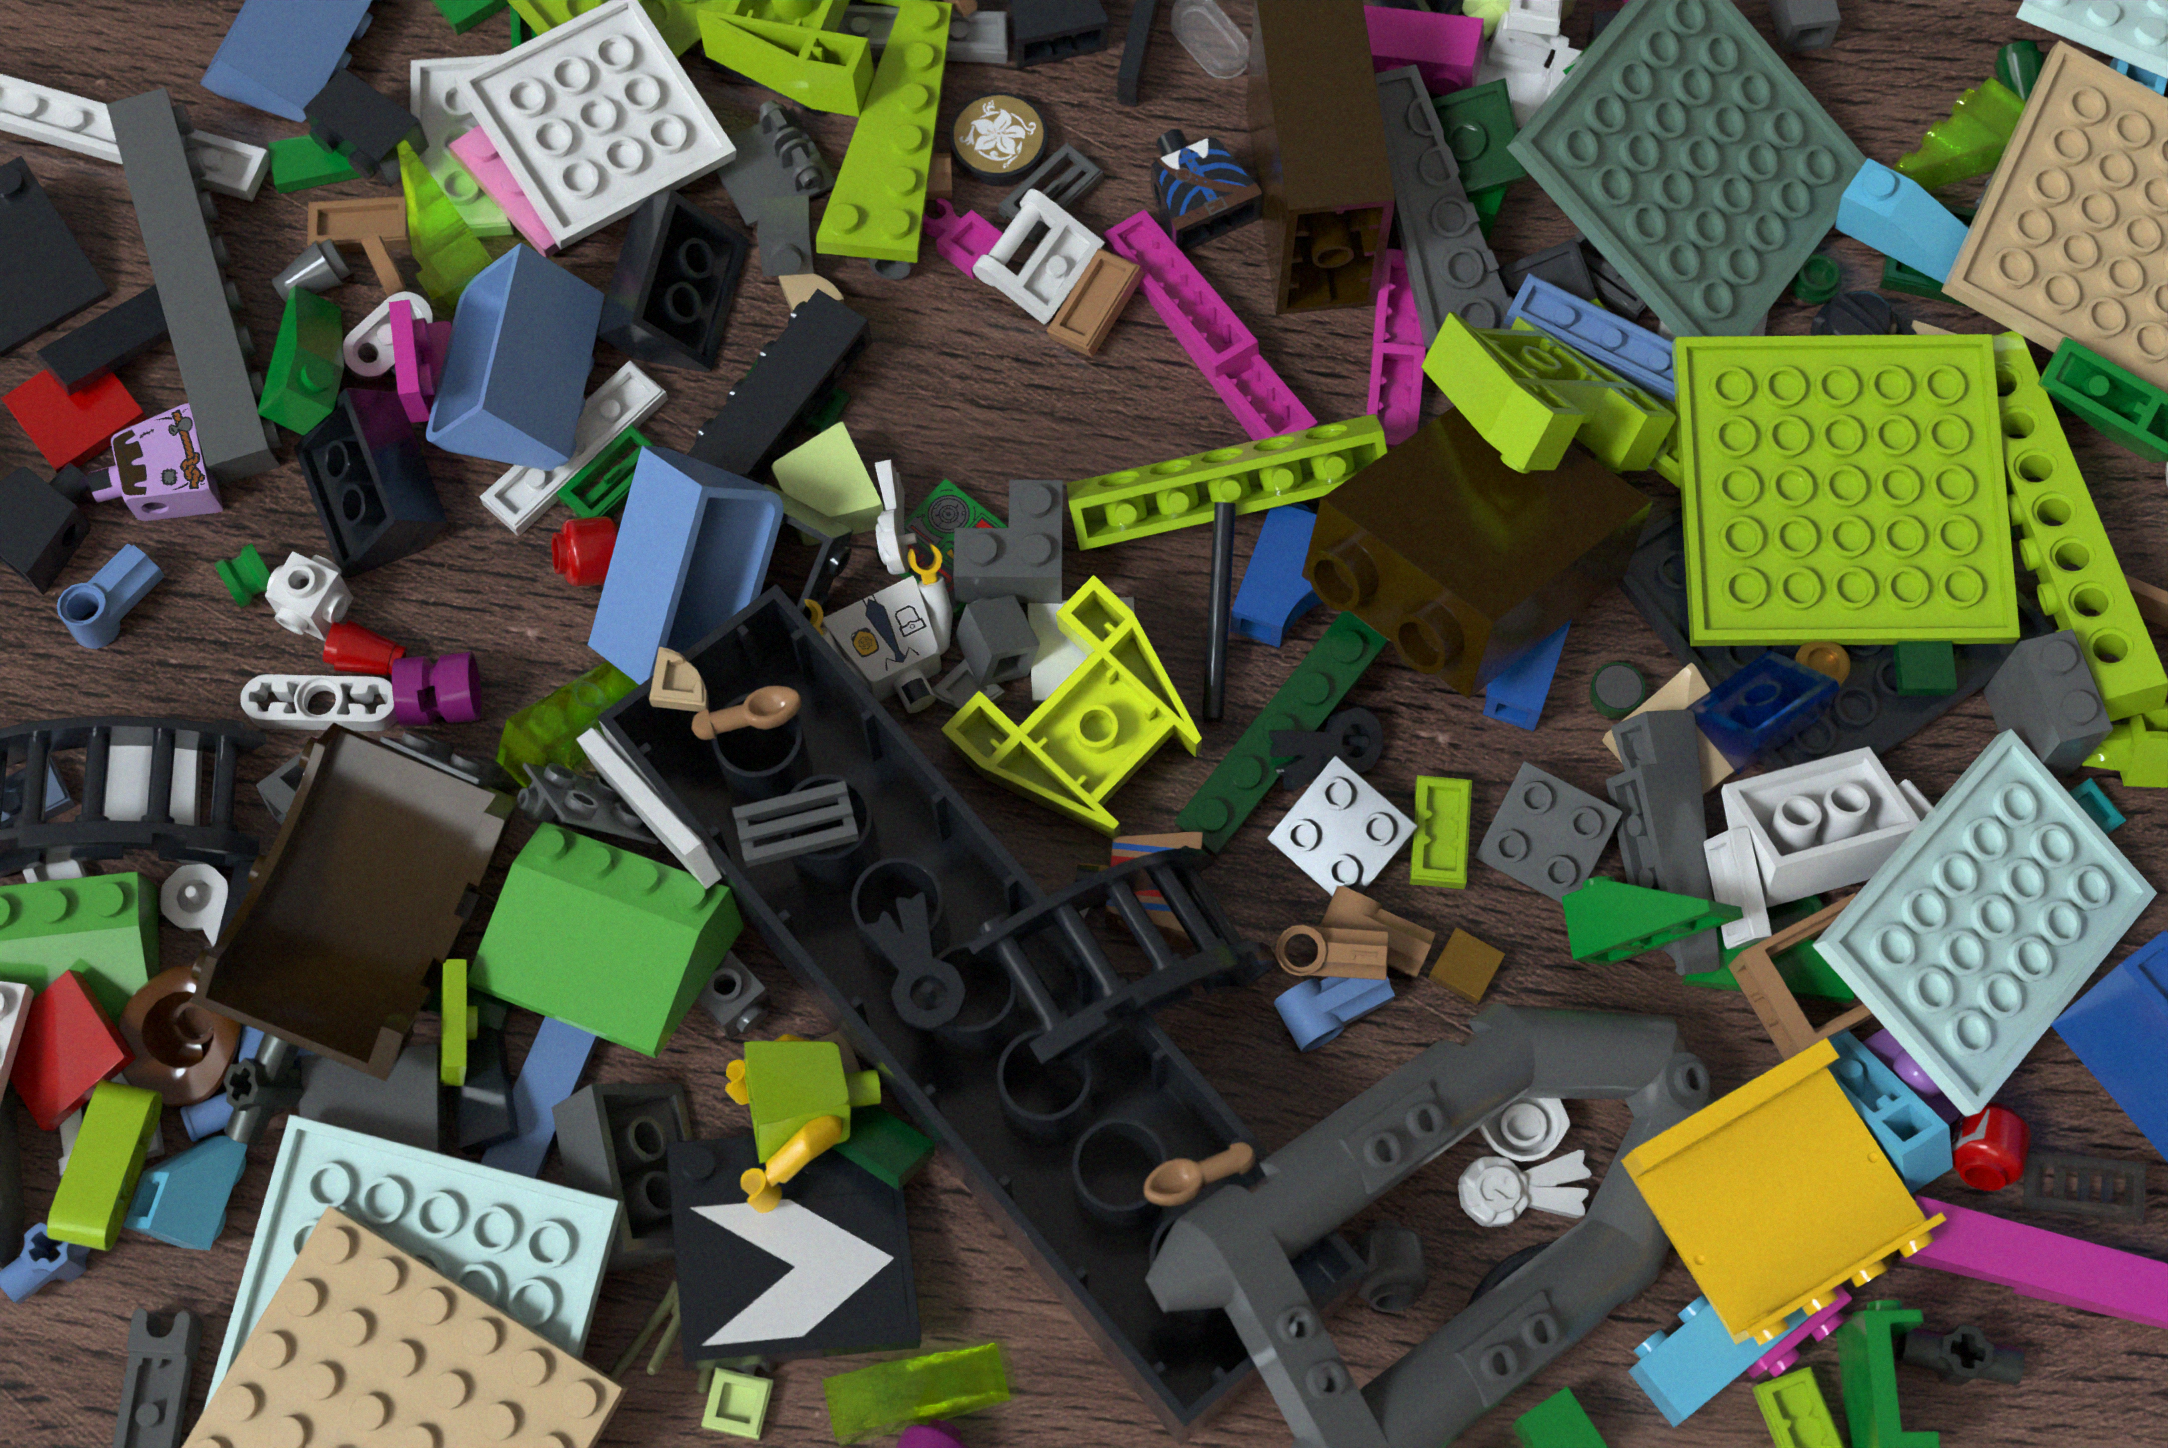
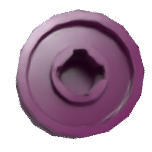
[392,651,482,728]

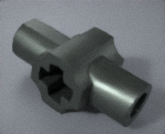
[224,1033,303,1145]
[1896,1324,2025,1386]

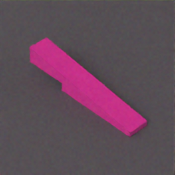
[1103,209,1318,441]
[1900,1195,2168,1329]

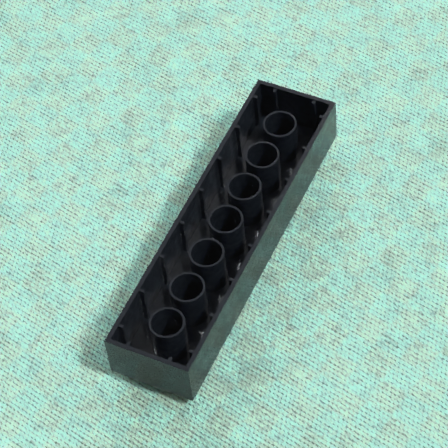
[597,584,1370,1446]

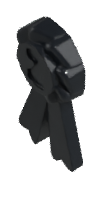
[1269,707,1384,790]
[864,892,966,1032]

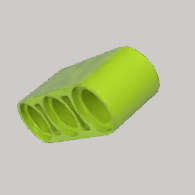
[47,1080,163,1251]

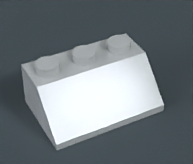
[1721,746,1921,908]

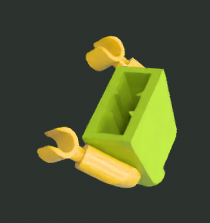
[725,1033,881,1213]

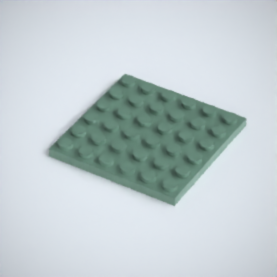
[1506,0,1867,337]

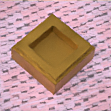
[1428,927,1505,1005]

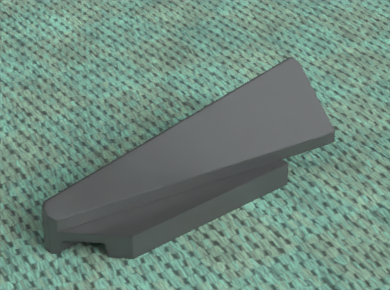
[1606,709,1720,976]

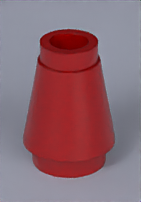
[323,620,408,676]

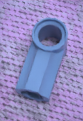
[57,543,165,649]
[1274,976,1395,1053]

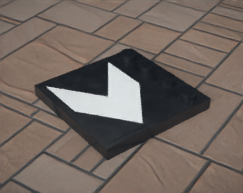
[667,1136,922,1371]

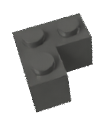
[953,479,1063,604]

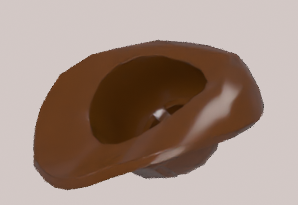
[117,963,242,1107]

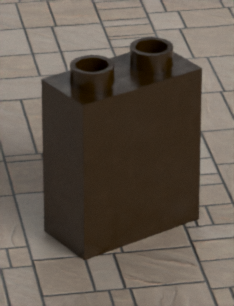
[1246,0,1395,315]
[1301,406,1653,699]

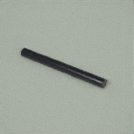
[1202,502,1236,718]

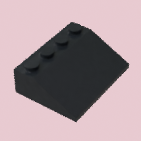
[0,155,111,358]

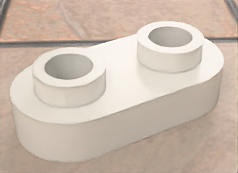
[343,292,433,380]

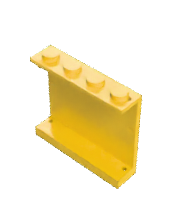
[1621,1037,1946,1346]

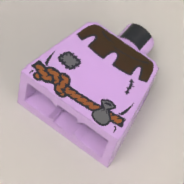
[88,403,224,521]

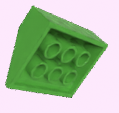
[467,821,744,1059]
[0,871,160,1028]

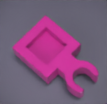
[923,198,1003,280]

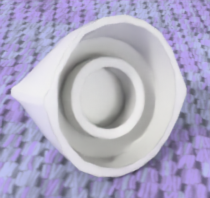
[1478,1098,1570,1161]

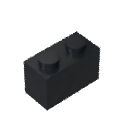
[303,68,429,188]

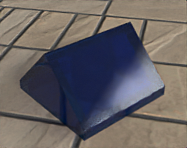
[1686,650,1840,775]

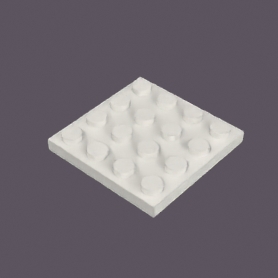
[455,0,736,250]

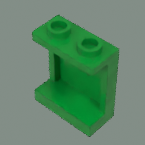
[1836,1300,1940,1448]

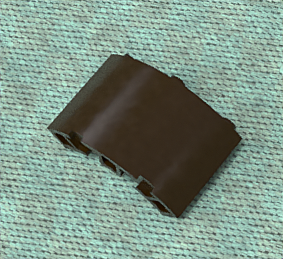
[191,722,518,1082]

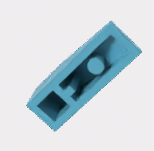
[1835,158,1969,284]
[1827,1031,1953,1195]

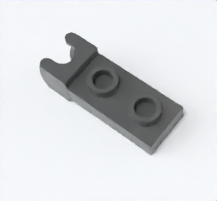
[112,1308,203,1448]

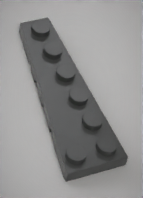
[1375,65,1513,382]

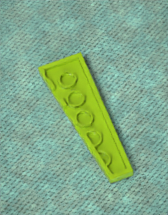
[816,0,952,263]

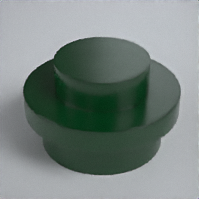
[1789,254,1842,305]

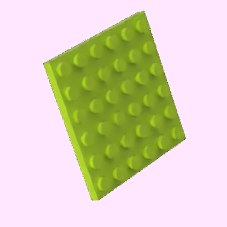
[1672,334,2020,646]

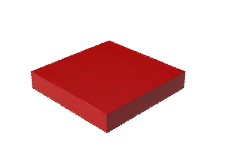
[1,369,148,474]
[9,969,136,1131]

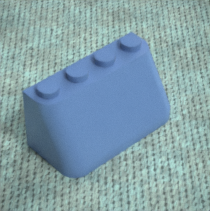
[200,0,381,123]
[426,242,605,471]
[588,446,784,685]

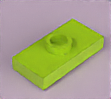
[1409,775,1472,889]
[440,959,478,1086]
[1752,1366,1845,1448]

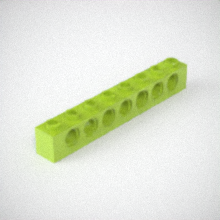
[1992,331,2168,722]

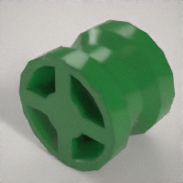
[214,543,271,609]

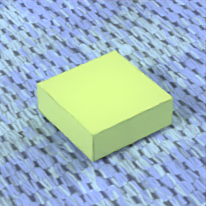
[701,1368,774,1441]

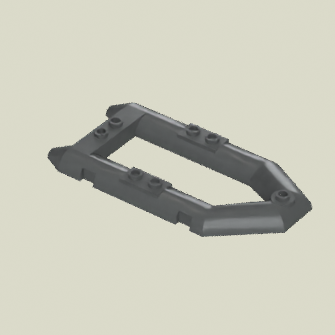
[1146,1003,1718,1448]

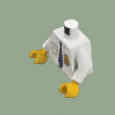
[804,543,953,713]

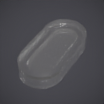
[1171,0,1250,79]

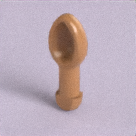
[692,686,802,740]
[1144,1142,1256,1206]

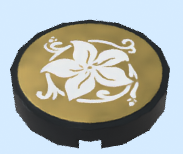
[949,92,1048,186]

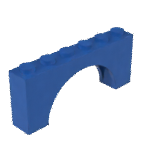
[1229,503,1572,732]

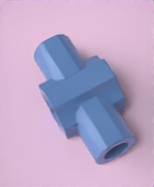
[0,1222,92,1305]

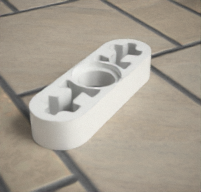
[240,674,398,731]

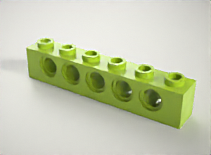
[1067,414,1387,551]

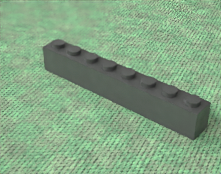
[106,87,284,485]

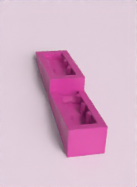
[1366,248,1426,448]

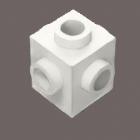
[264,551,353,641]

